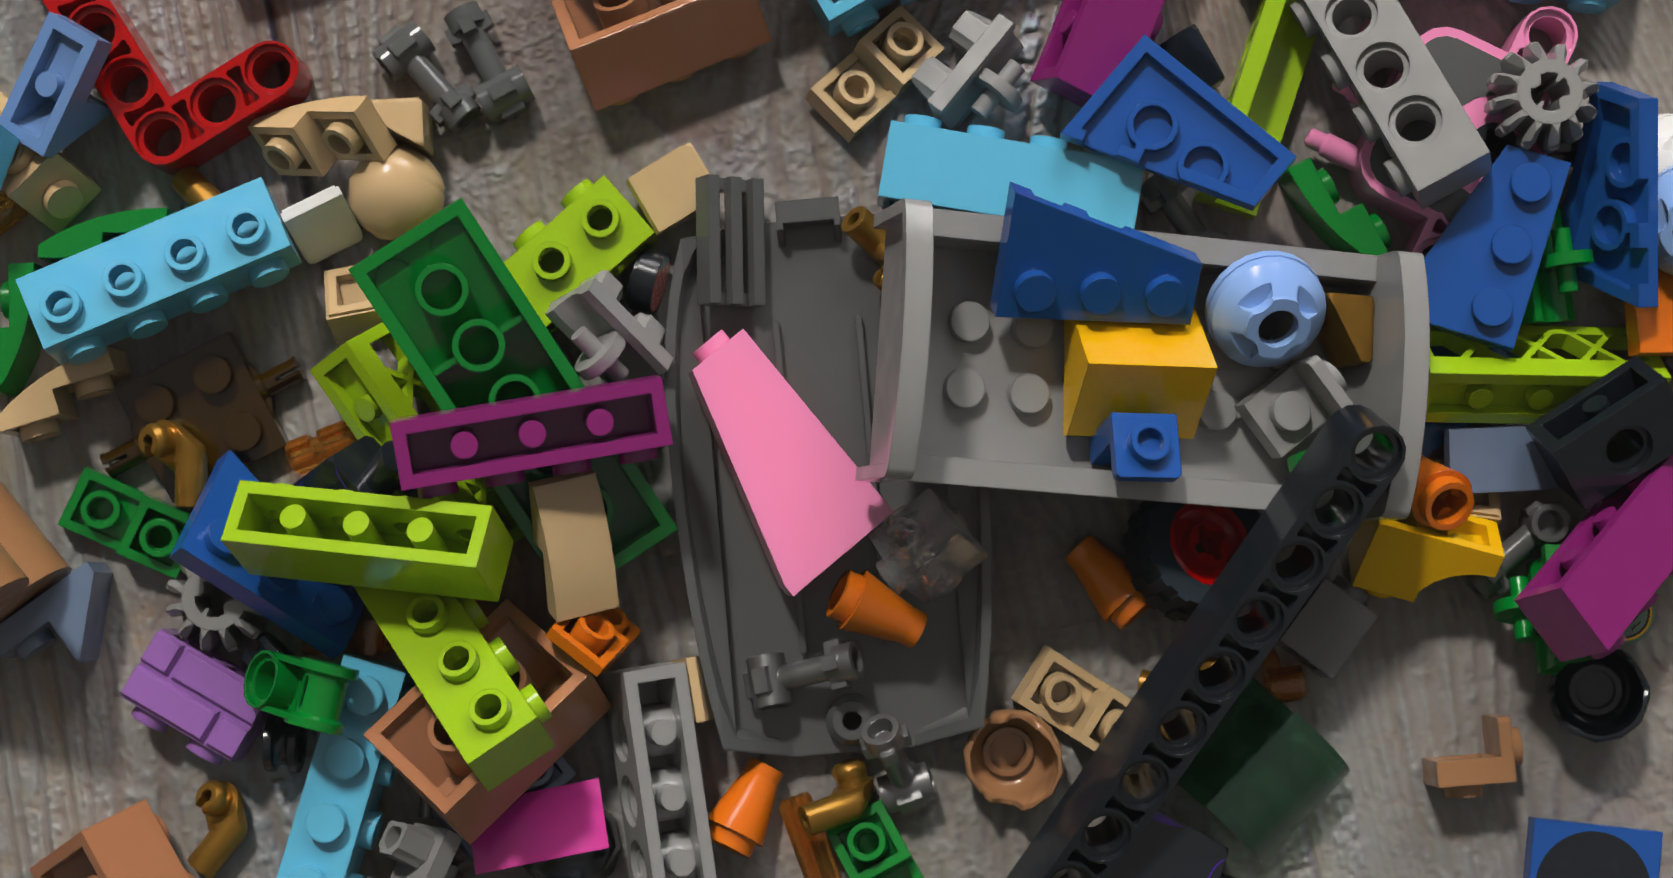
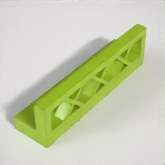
[1193,0,1317,220]
[310,322,525,543]
[1425,325,1672,424]

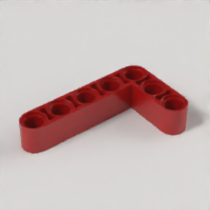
[42,0,312,175]

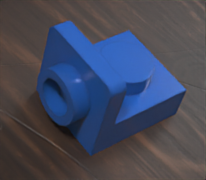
[1088,412,1182,482]

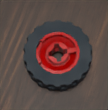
[1122,501,1260,622]

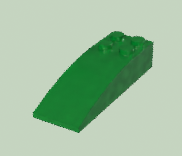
[348,198,678,570]

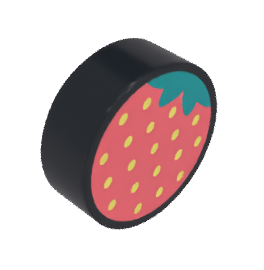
[627,247,671,315]

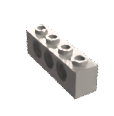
[1289,0,1492,210]
[602,662,717,878]

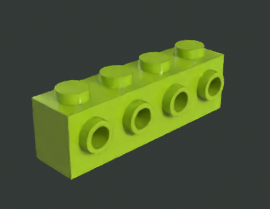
[504,175,659,335]
[221,480,514,602]
[353,586,556,792]

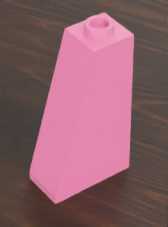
[688,329,894,596]

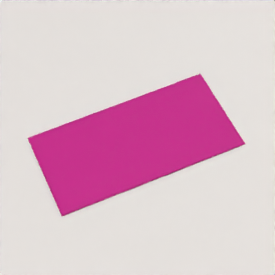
[472,778,609,875]

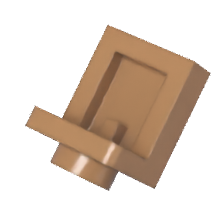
[1421,714,1523,798]

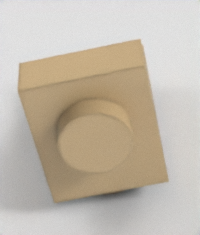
[0,92,102,234]

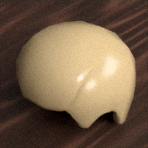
[348,145,445,241]

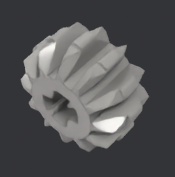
[1484,42,1600,154]
[165,564,264,652]

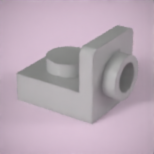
[1234,355,1354,459]

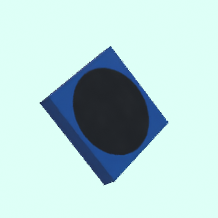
[1523,816,1663,878]

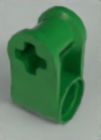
[243,650,360,736]

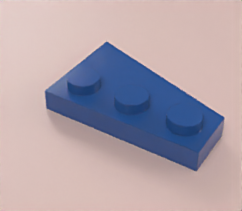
[1060,34,1297,211]
[1562,82,1658,308]
[1424,144,1571,352]
[990,182,1202,325]
[169,450,365,659]

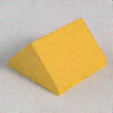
[1063,307,1218,439]

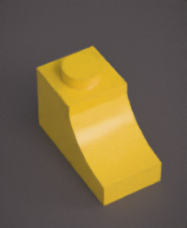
[1347,511,1505,602]

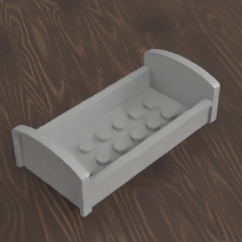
[855,198,1430,521]

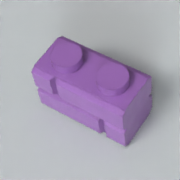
[120,628,270,765]

